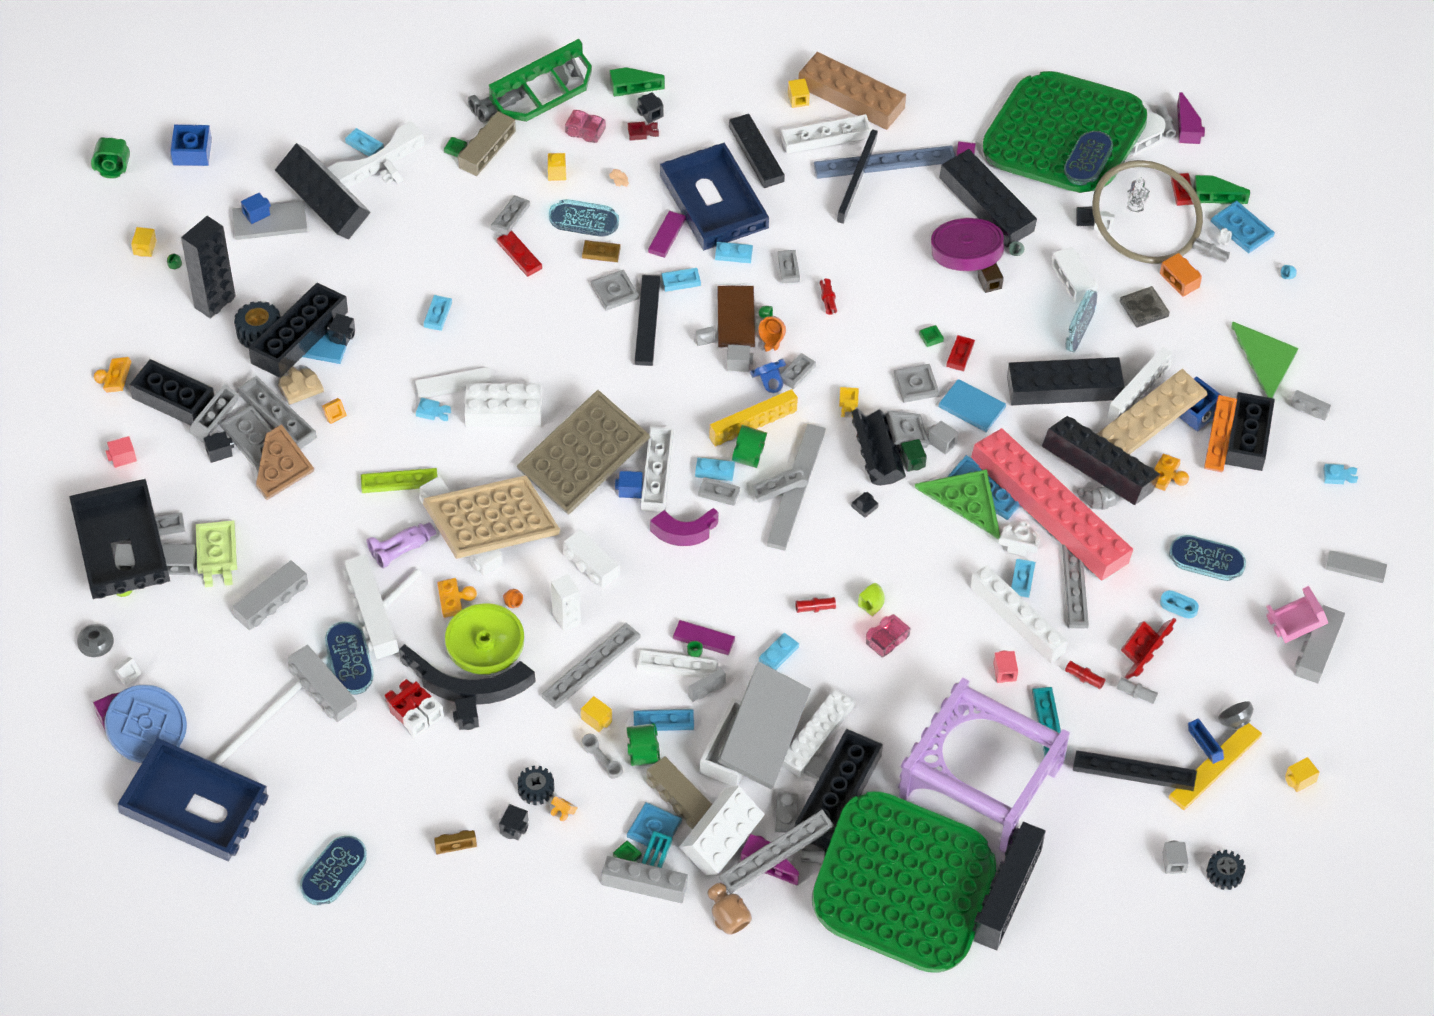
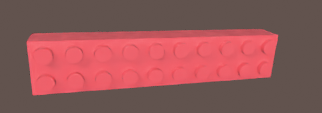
[971,428,1133,581]

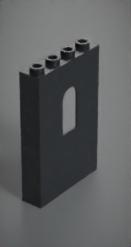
[69,478,170,600]

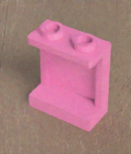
[1266,586,1328,643]

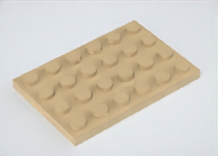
[423,475,560,559]

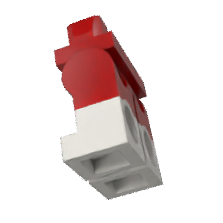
[384,679,444,738]

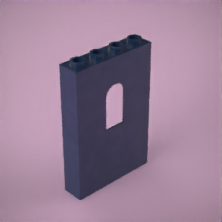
[660,142,769,251]
[117,738,269,862]

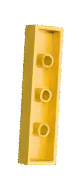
[709,389,798,446]

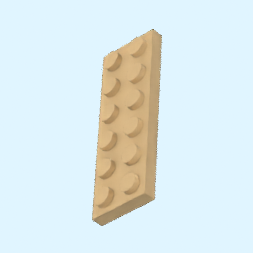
[1097,368,1207,454]

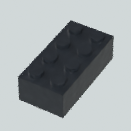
[129,359,215,426]
[1225,392,1275,471]

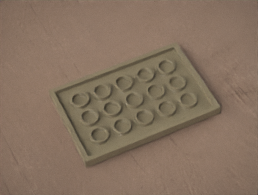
[516,390,651,515]

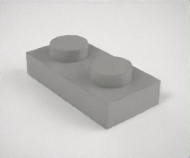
[777,250,800,284]
[781,353,816,389]
[1291,390,1331,421]
[698,477,740,506]
[688,668,726,702]
[775,792,798,833]

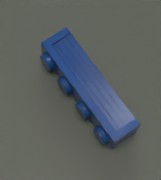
[1188,718,1224,764]

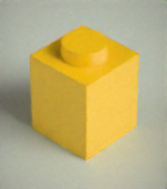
[787,78,810,108]
[548,153,566,181]
[131,227,157,257]
[581,696,612,732]
[1285,757,1320,792]

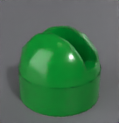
[167,253,182,269]
[758,305,773,319]
[687,641,703,657]

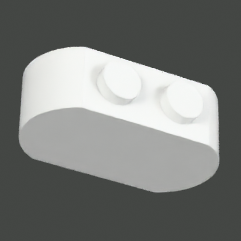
[1129,112,1165,156]

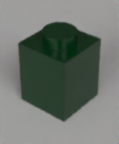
[900,439,927,472]

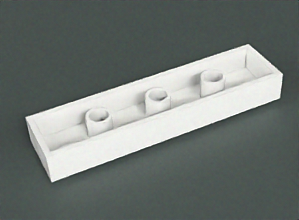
[781,114,872,153]
[1107,347,1172,421]
[641,426,674,512]
[782,688,855,778]

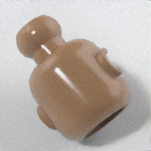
[708,883,752,935]

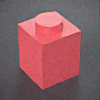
[106,436,137,468]
[993,650,1018,683]

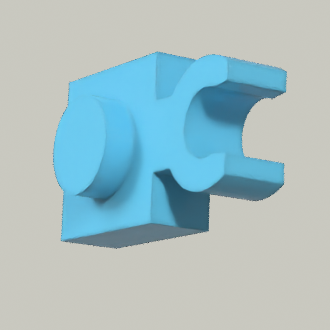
[416,398,451,421]
[1324,464,1358,485]

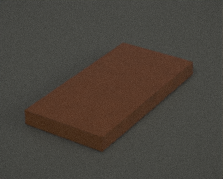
[717,286,755,347]

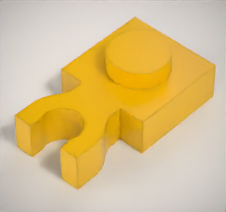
[839,387,859,418]

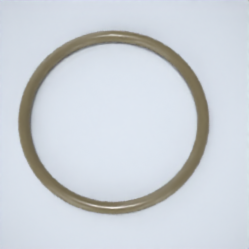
[1092,160,1203,264]

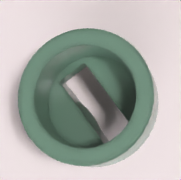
[1009,241,1025,256]

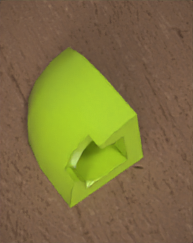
[858,582,885,617]

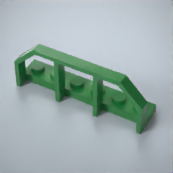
[488,38,592,122]

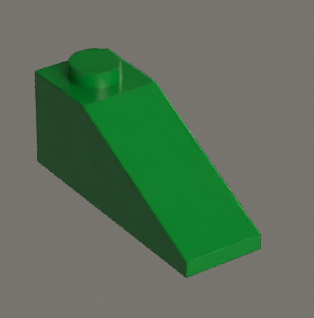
[609,67,665,97]
[1193,175,1250,204]

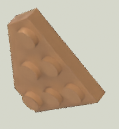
[256,424,315,500]

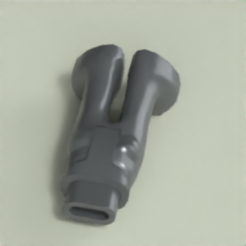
[467,86,527,123]

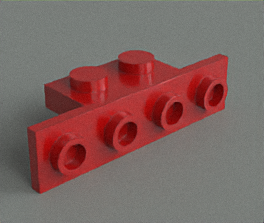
[1121,618,1177,679]

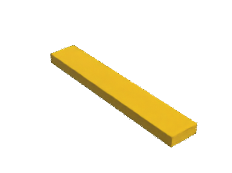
[1169,723,1262,810]

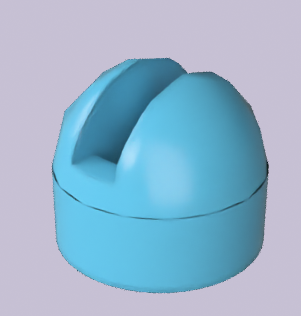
[1281,265,1297,280]

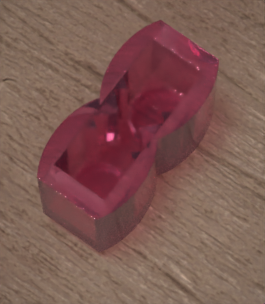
[565,110,606,143]
[865,614,911,658]

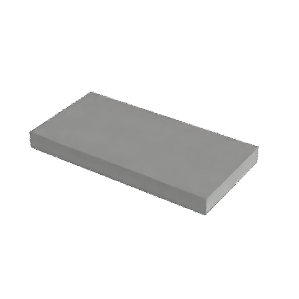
[232,201,308,240]
[220,405,272,472]

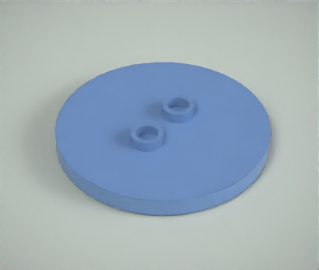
[105,685,187,763]

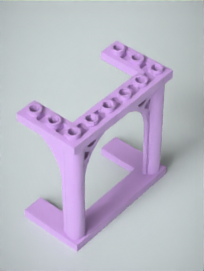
[898,677,1070,853]

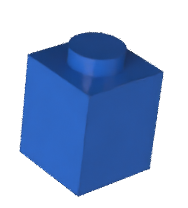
[241,192,271,224]
[615,471,643,499]

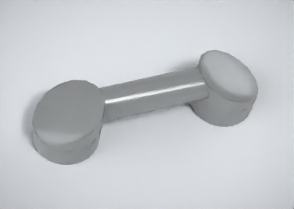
[582,733,623,779]

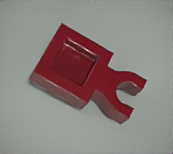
[628,121,659,141]

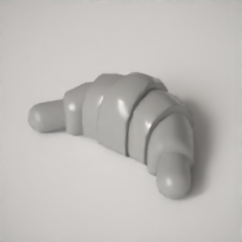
[1077,487,1120,510]

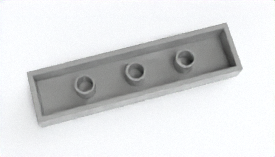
[238,375,317,449]

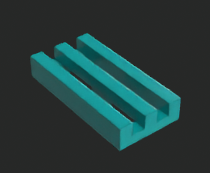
[641,831,673,868]

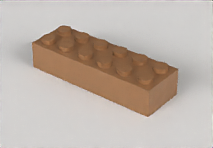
[798,51,906,130]

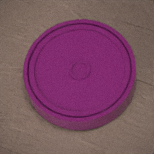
[931,218,1004,271]

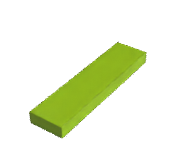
[361,468,438,493]

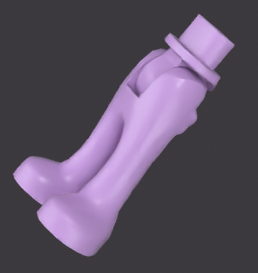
[366,522,437,568]

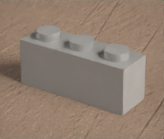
[188,384,240,443]

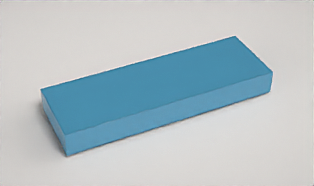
[633,709,694,731]

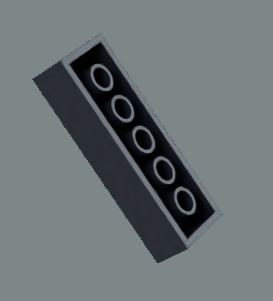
[275,143,371,240]
[939,149,1037,248]
[181,215,236,319]
[249,282,348,378]
[1007,357,1125,406]
[1042,416,1160,505]
[794,728,883,850]
[973,821,1046,951]

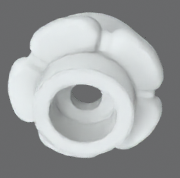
[1216,228,1232,245]

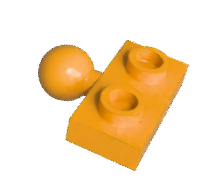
[94,357,132,393]
[1154,454,1189,491]
[437,578,477,618]

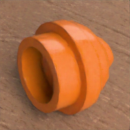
[503,589,523,608]

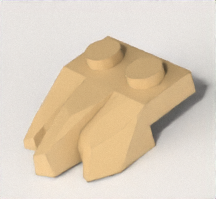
[278,366,324,405]

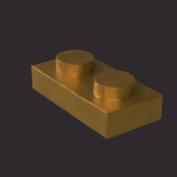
[582,240,621,263]
[434,830,477,855]

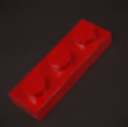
[497,230,542,277]

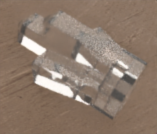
[1126,177,1150,213]

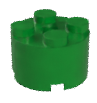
[91,137,130,179]
[731,425,768,468]
[626,724,660,766]

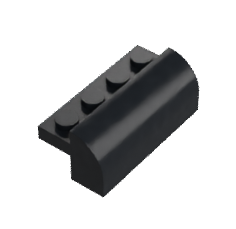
[851,408,906,486]

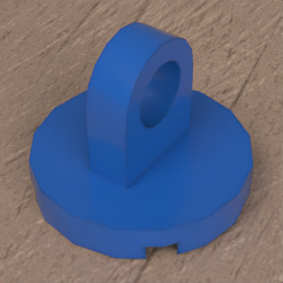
[750,359,786,393]

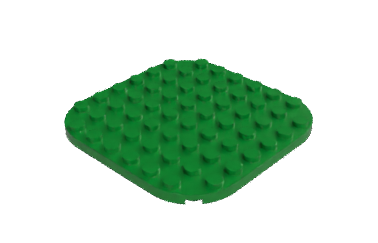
[983,71,1147,193]
[812,791,996,973]

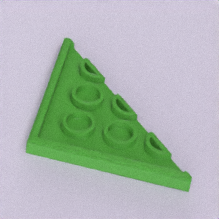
[1231,322,1299,398]
[915,469,1001,539]

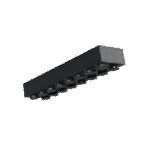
[729,113,785,188]

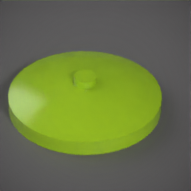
[445,603,525,674]

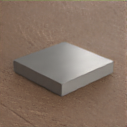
[591,269,639,311]
[894,364,940,403]
[885,411,929,448]

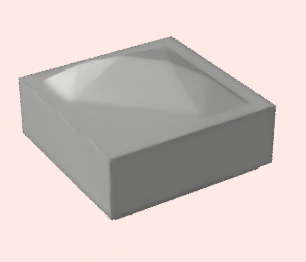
[696,326,715,346]

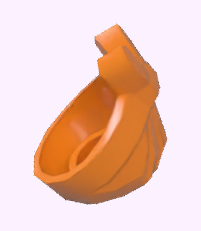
[758,316,786,352]

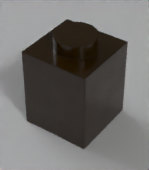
[977,263,1004,293]

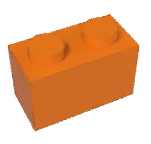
[1160,253,1202,297]

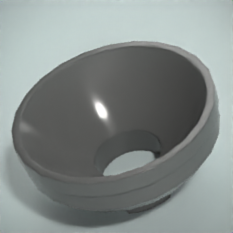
[77,624,114,658]
[1218,701,1254,729]

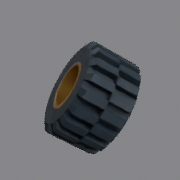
[234,301,281,348]

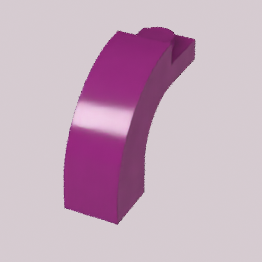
[650,507,719,546]

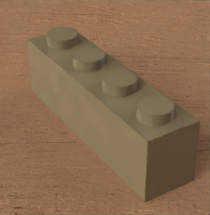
[458,111,516,177]
[646,756,712,830]

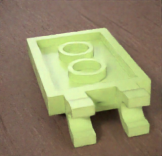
[196,520,237,587]

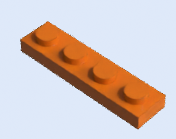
[1204,395,1237,473]

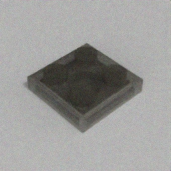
[1119,286,1170,328]

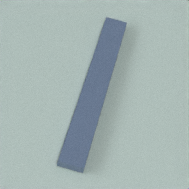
[814,145,955,179]

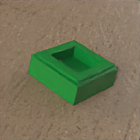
[444,137,468,157]
[919,325,944,347]
[613,840,642,862]

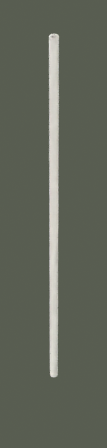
[212,568,423,765]

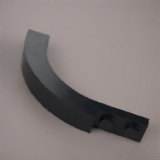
[399,644,536,705]

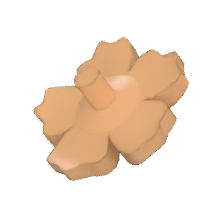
[609,169,629,187]

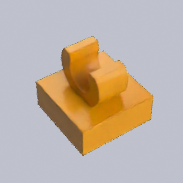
[322,398,347,424]
[551,796,578,821]

